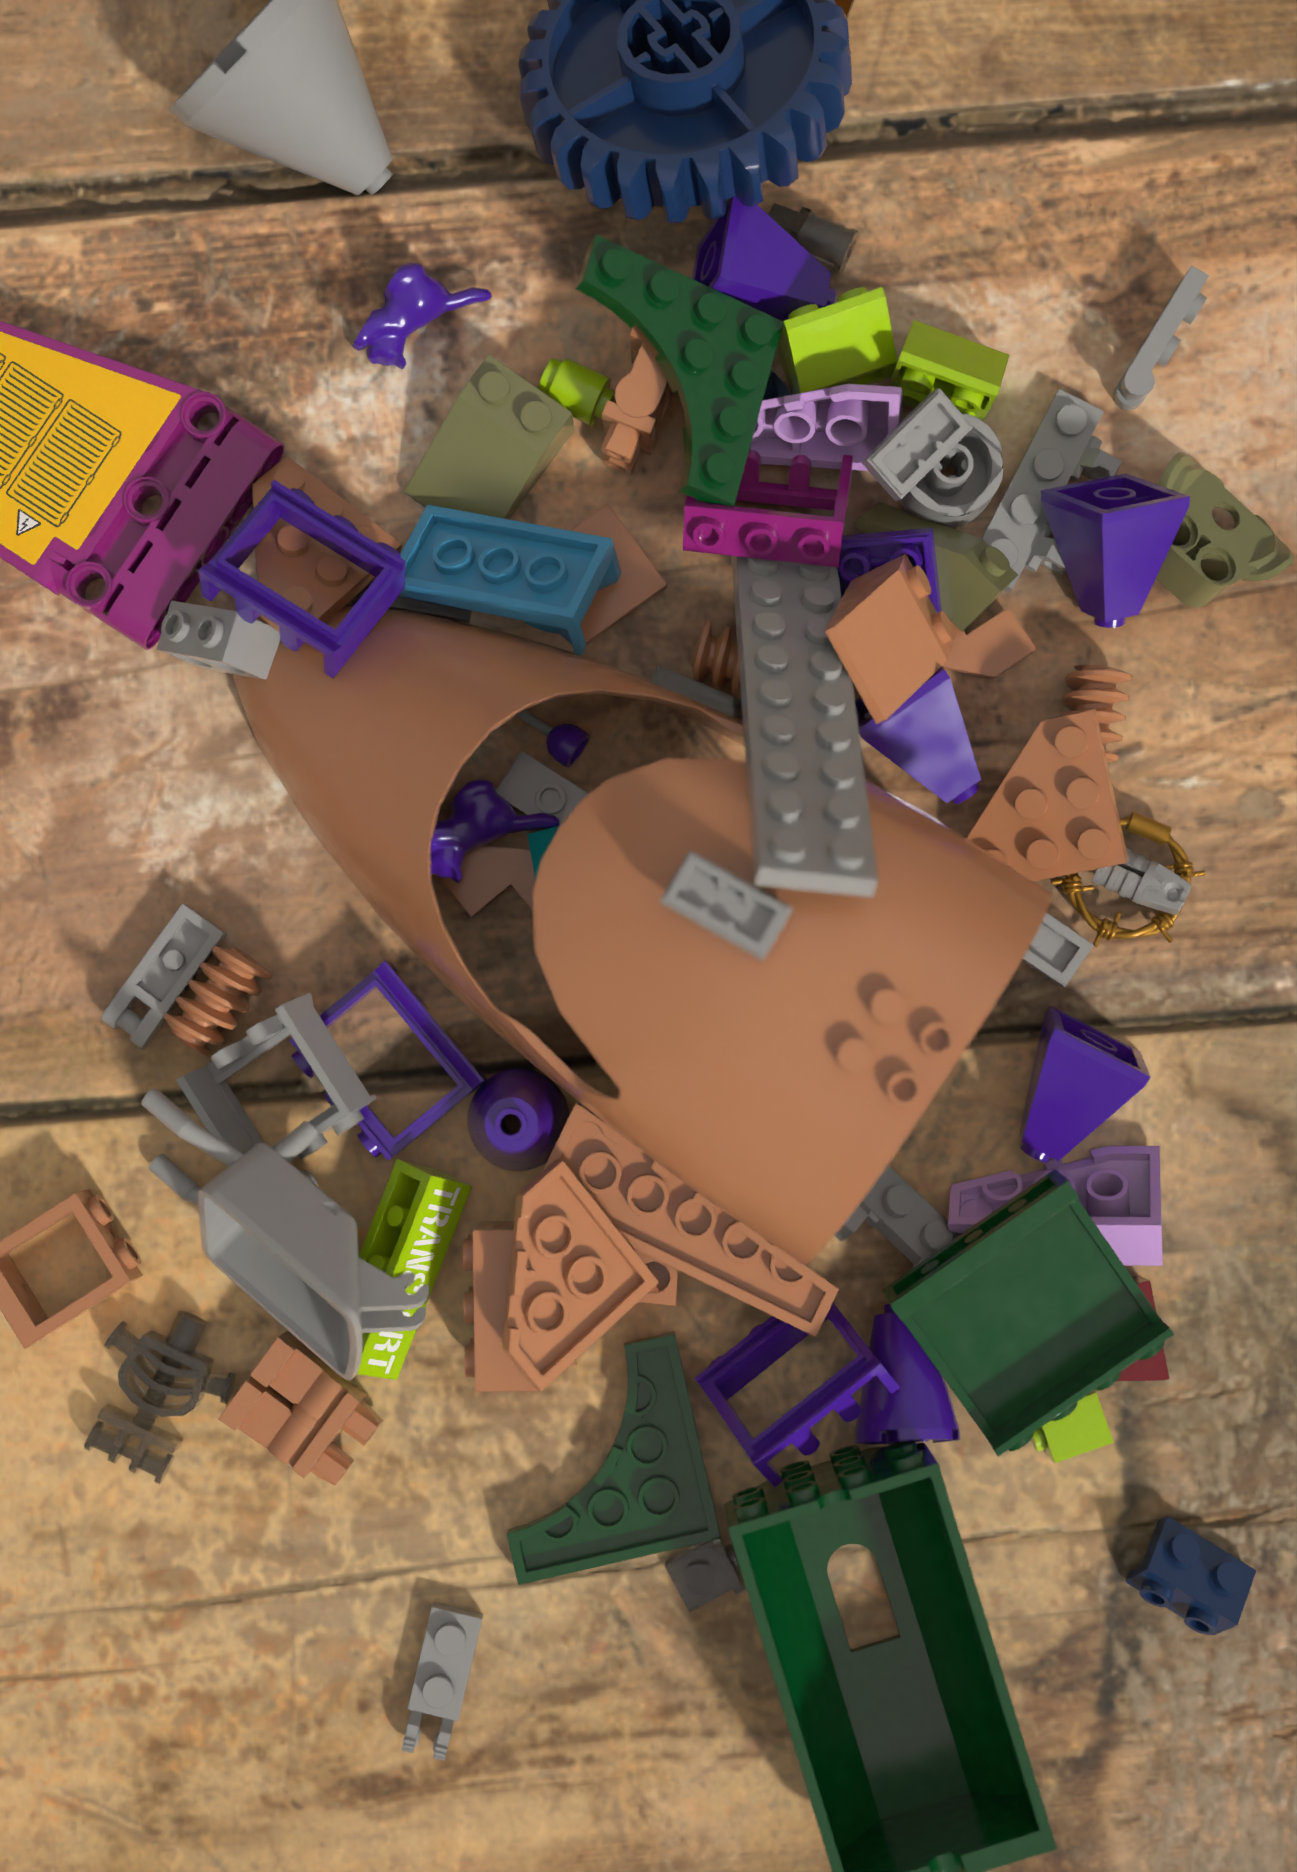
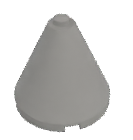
[168,0,393,195]

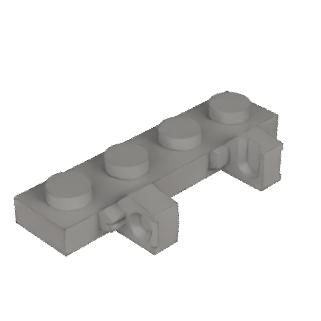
[981,389,1122,594]
[834,1165,961,1267]

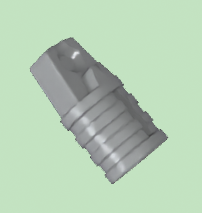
[1092,848,1192,915]

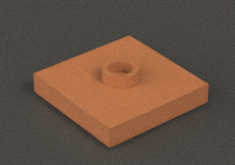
[569,503,667,646]

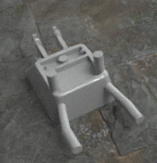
[141,1088,429,1381]

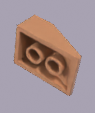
[825,554,955,724]

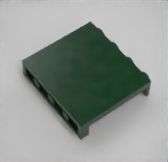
[882,1169,1174,1457]

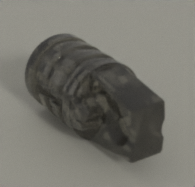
[768,203,859,274]

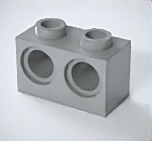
[156,601,280,680]

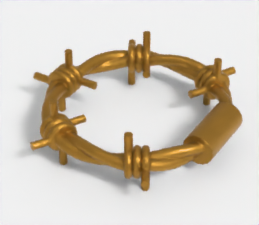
[1051,811,1205,947]

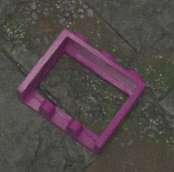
[682,449,853,567]

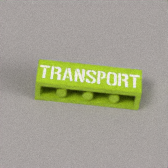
[357,1159,472,1380]

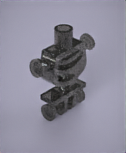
[84,1311,236,1485]

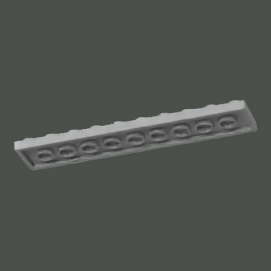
[731,556,878,897]

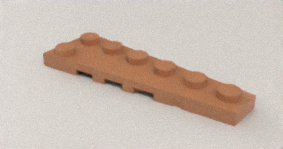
[542,1103,839,1337]

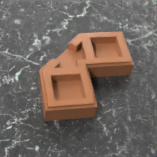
[942,607,1037,680]
[439,846,535,918]

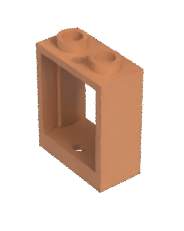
[0,1189,143,1349]

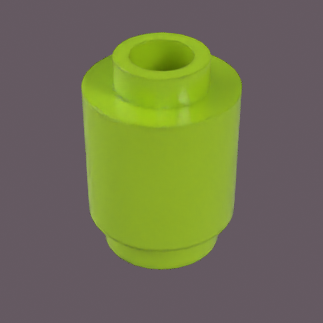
[538,358,615,425]

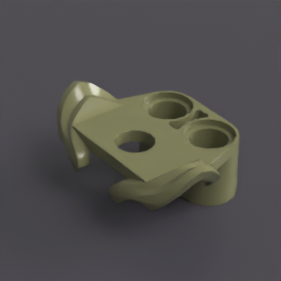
[1156,452,1295,608]

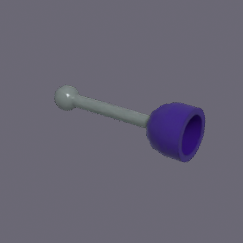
[516,709,590,768]

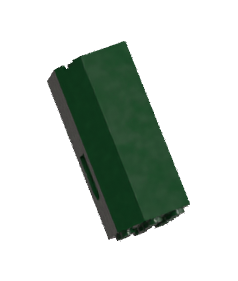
[724,1440,1057,1872]

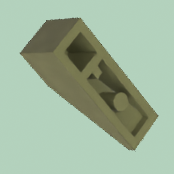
[853,502,1018,631]

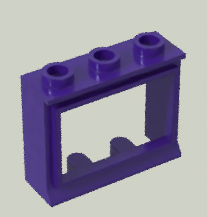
[199,480,406,678]
[289,961,487,1160]
[695,1302,900,1487]

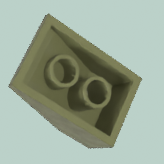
[404,354,574,520]

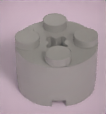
[899,413,1004,529]

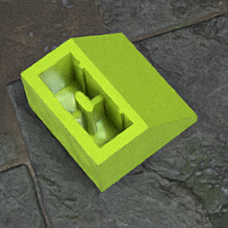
[778,287,897,395]
[889,320,1010,421]

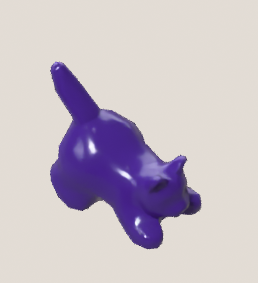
[352,263,492,369]
[431,779,560,884]

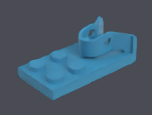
[399,505,621,655]

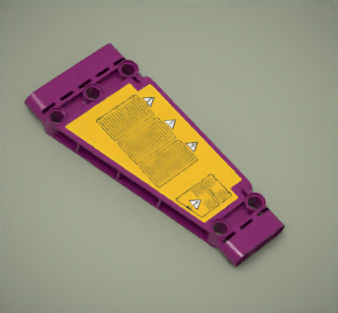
[0,321,285,650]

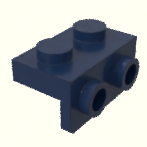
[1126,1516,1256,1635]

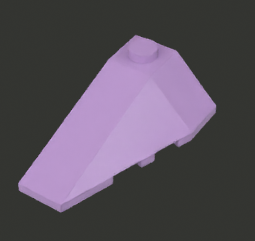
[750,384,904,471]
[948,1146,1163,1266]

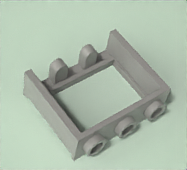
[176,993,377,1160]

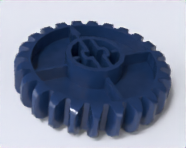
[518,0,852,223]

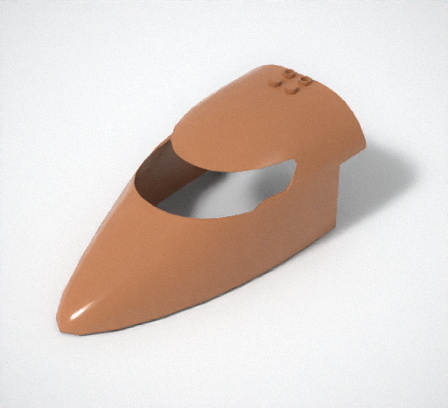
[232,604,1052,1266]

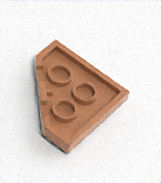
[252,456,402,633]
[966,708,1129,881]
[502,1159,659,1392]

